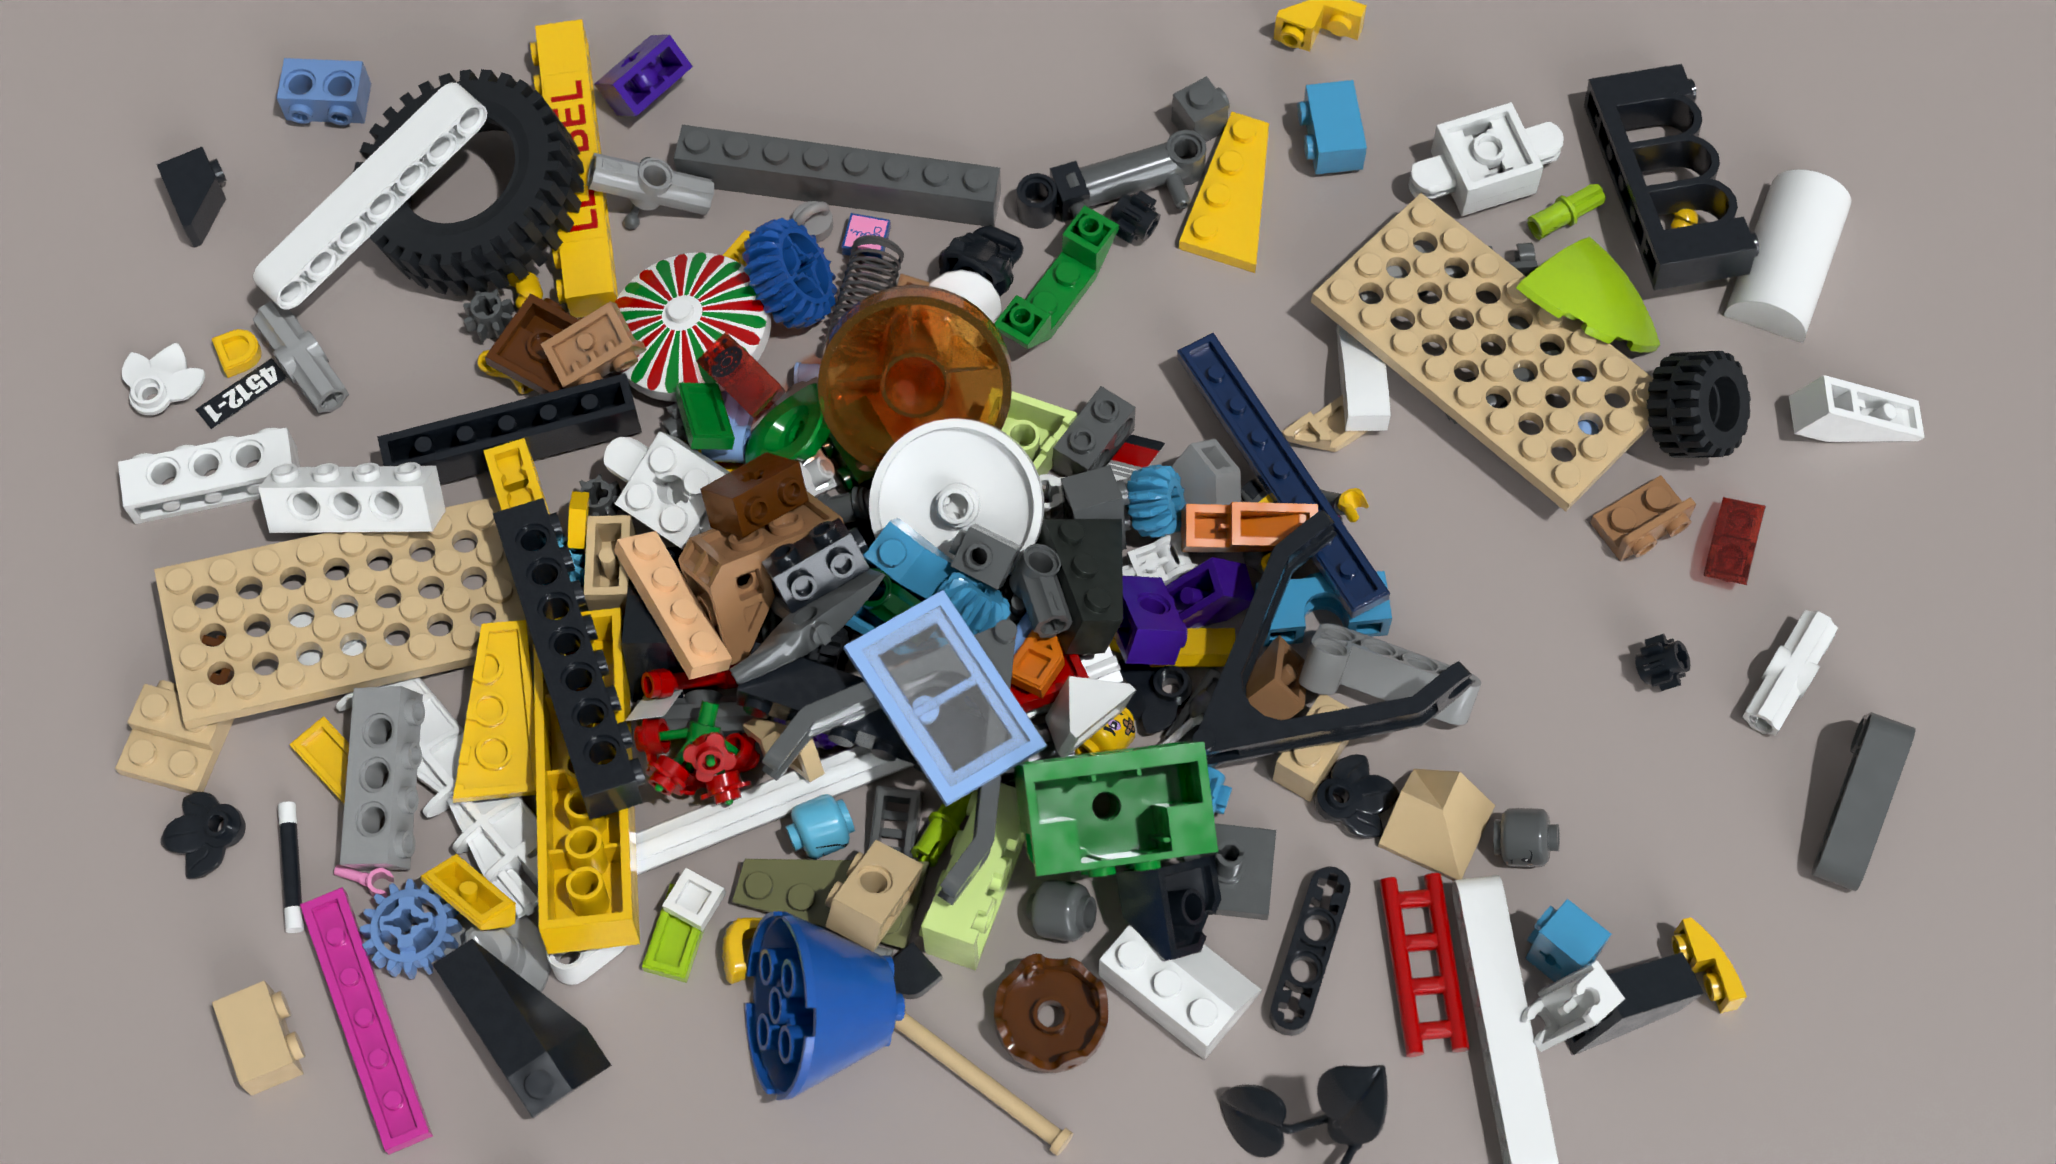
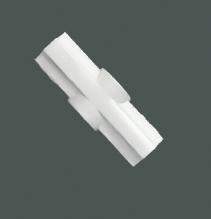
[1742,610,1838,736]

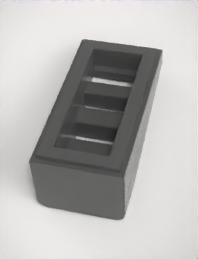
[869,786,924,859]

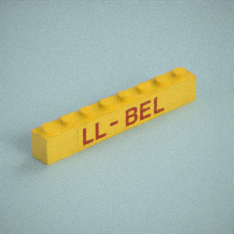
[530,19,618,318]

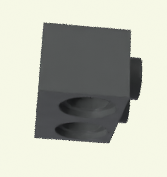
[1053,386,1136,477]

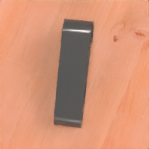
[1812,712,1916,891]

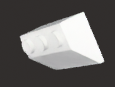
[1098,925,1261,1061]

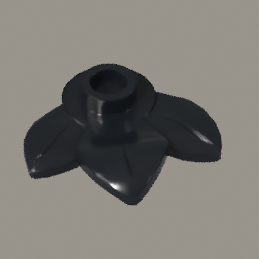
[1118,659,1192,734]
[1315,754,1399,838]
[160,792,246,879]

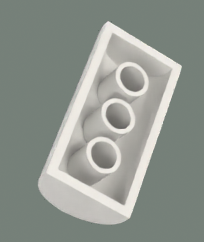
[1724,170,1851,343]

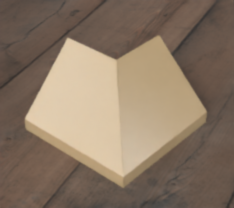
[1378,769,1495,881]

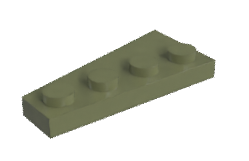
[732,859,930,950]

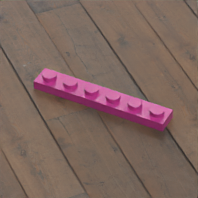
[300,887,433,1155]

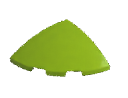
[1516,237,1660,352]

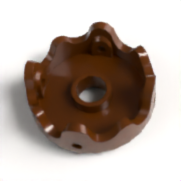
[994,953,1108,1073]

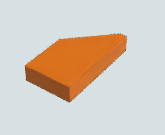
[1011,629,1065,698]

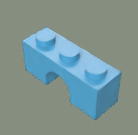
[1254,571,1392,647]

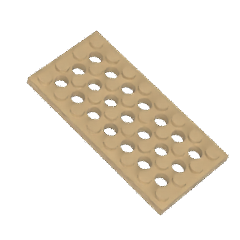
[1311,193,1653,512]
[154,496,533,729]

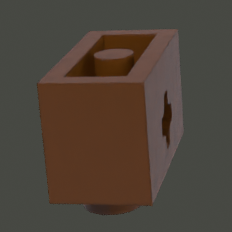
[700,452,809,538]

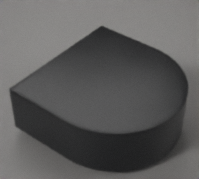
[893,942,943,999]

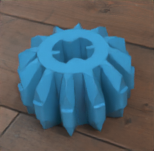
[1127,464,1186,538]
[938,571,1011,635]

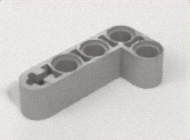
[1299,623,1481,725]

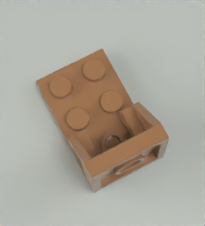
[678,491,844,665]

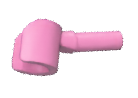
[334,864,394,898]

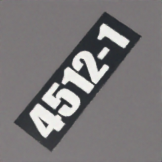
[195,358,288,429]

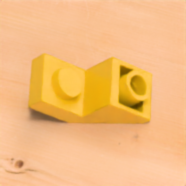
[1273,0,1367,52]

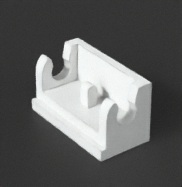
[1522,960,1625,1052]

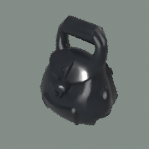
[938,225,1024,296]

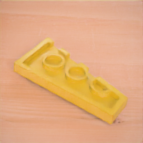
[1179,111,1269,273]
[453,620,536,803]

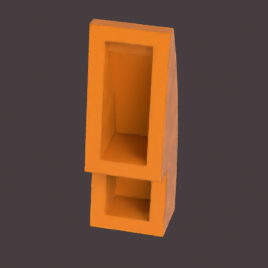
[1181,502,1318,552]

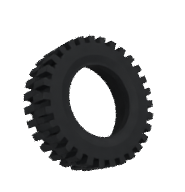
[354,69,585,296]

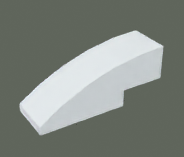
[1337,325,1391,431]

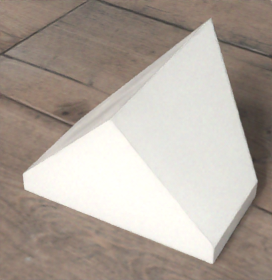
[1045,676,1136,757]

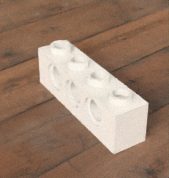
[118,427,300,525]
[258,462,446,533]

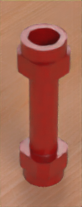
[641,662,740,698]

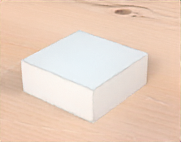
[662,868,726,932]

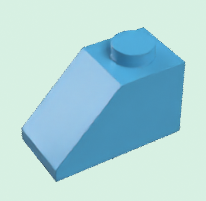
[863,518,960,599]

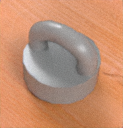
[792,201,833,243]

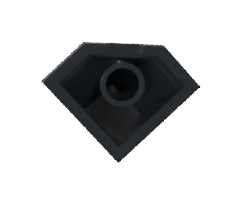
[1116,855,1222,960]

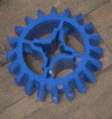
[742,217,838,329]

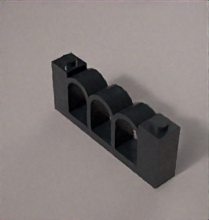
[1584,64,1759,290]

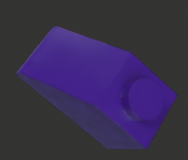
[1166,557,1255,628]

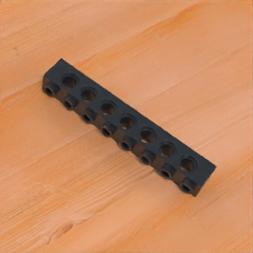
[493,498,646,820]

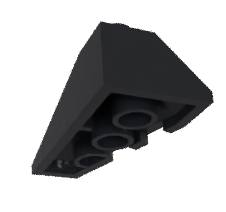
[433,939,612,1118]

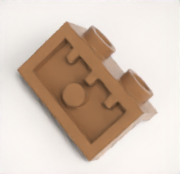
[541,302,647,388]
[1590,475,1696,562]

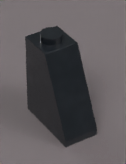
[1566,952,1704,1055]

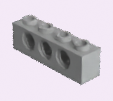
[340,686,425,871]

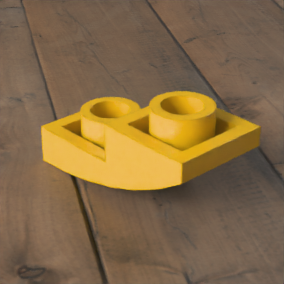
[1671,917,1747,1014]

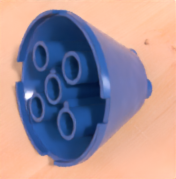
[745,911,905,1100]

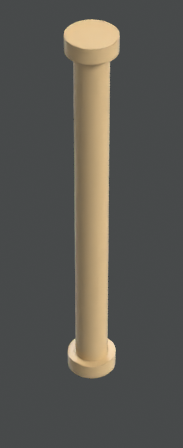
[895,1007,1074,1156]

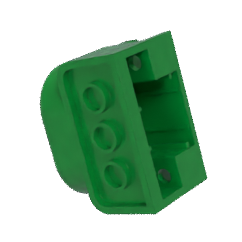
[1013,741,1218,877]

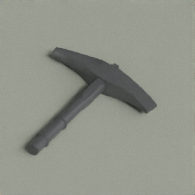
[729,569,885,685]

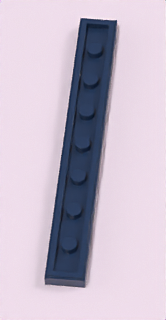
[1177,332,1390,619]

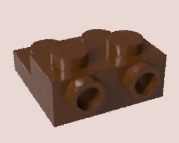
[485,293,584,394]

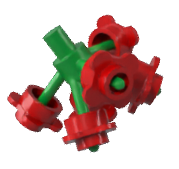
[634,701,760,805]

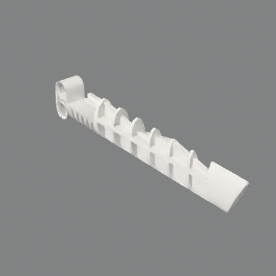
[267,602,627,985]

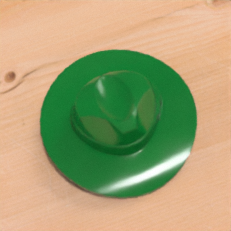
[745,383,831,463]

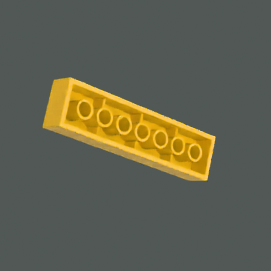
[533,608,640,954]

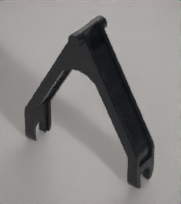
[1192,510,1473,768]

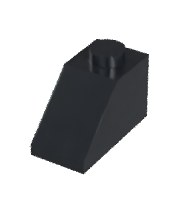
[156,147,227,248]

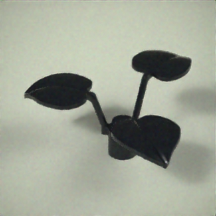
[1221,1065,1388,1164]

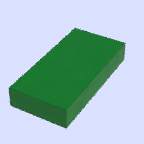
[675,382,735,450]

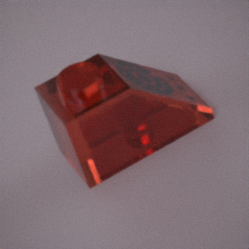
[696,332,786,421]

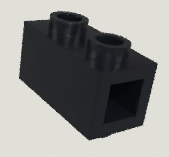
[762,518,870,613]

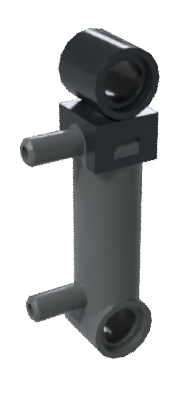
[1017,130,1206,229]

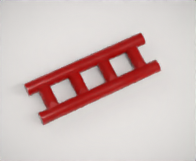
[1379,873,1470,1057]

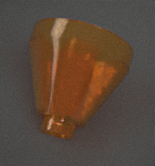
[818,285,1012,470]

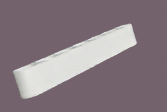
[253,82,487,310]
[1452,875,1559,1164]

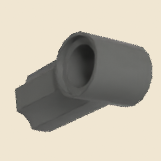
[1009,544,1073,638]

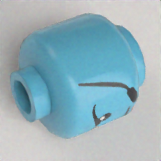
[785,794,855,859]

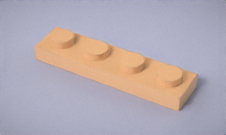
[614,531,732,680]

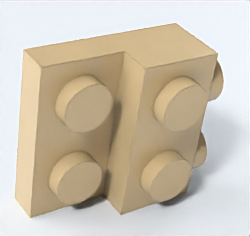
[115,680,234,794]

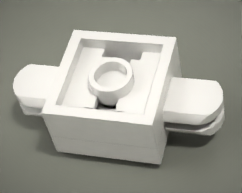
[1409,102,1564,216]
[604,431,729,549]

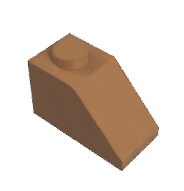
[1246,635,1306,720]

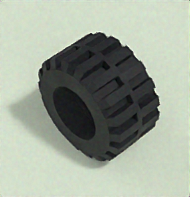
[1647,351,1751,458]

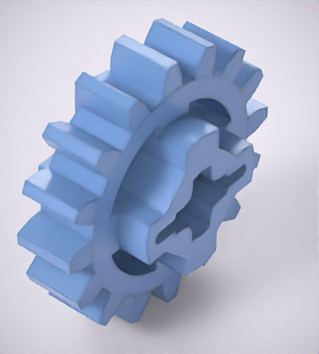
[360,879,462,979]

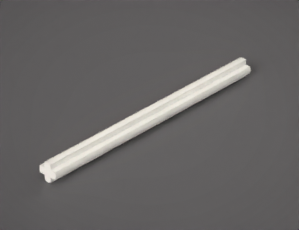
[636,647,1123,875]

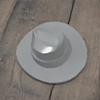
[441,915,550,993]

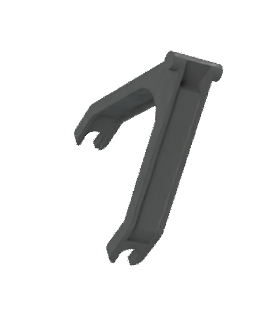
[762,619,1017,905]

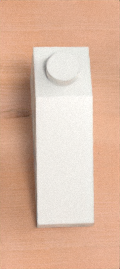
[1789,375,1925,442]

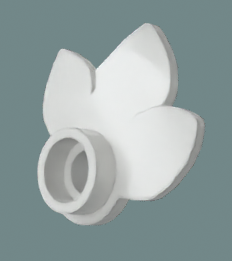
[122,343,205,415]

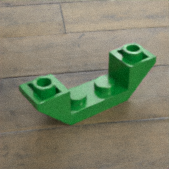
[993,205,1119,349]

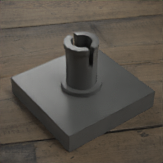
[1184,823,1276,920]

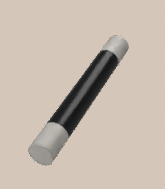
[278,801,304,933]

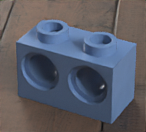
[277,58,371,125]

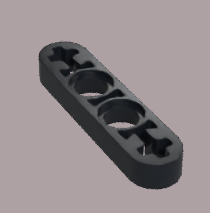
[1269,866,1351,1036]

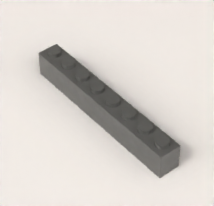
[674,124,1001,226]

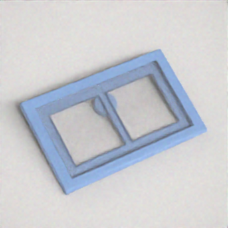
[844,590,1047,807]

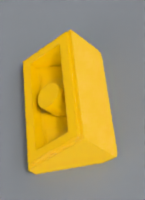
[421,854,516,930]

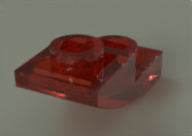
[1704,497,1766,585]

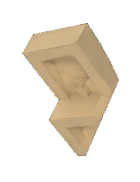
[1282,394,1368,452]
[742,719,825,782]

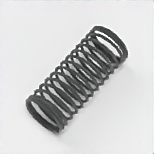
[824,235,904,366]

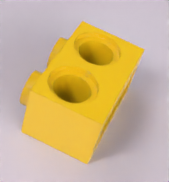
[483,438,550,514]

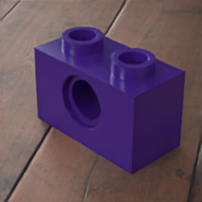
[1114,576,1187,665]

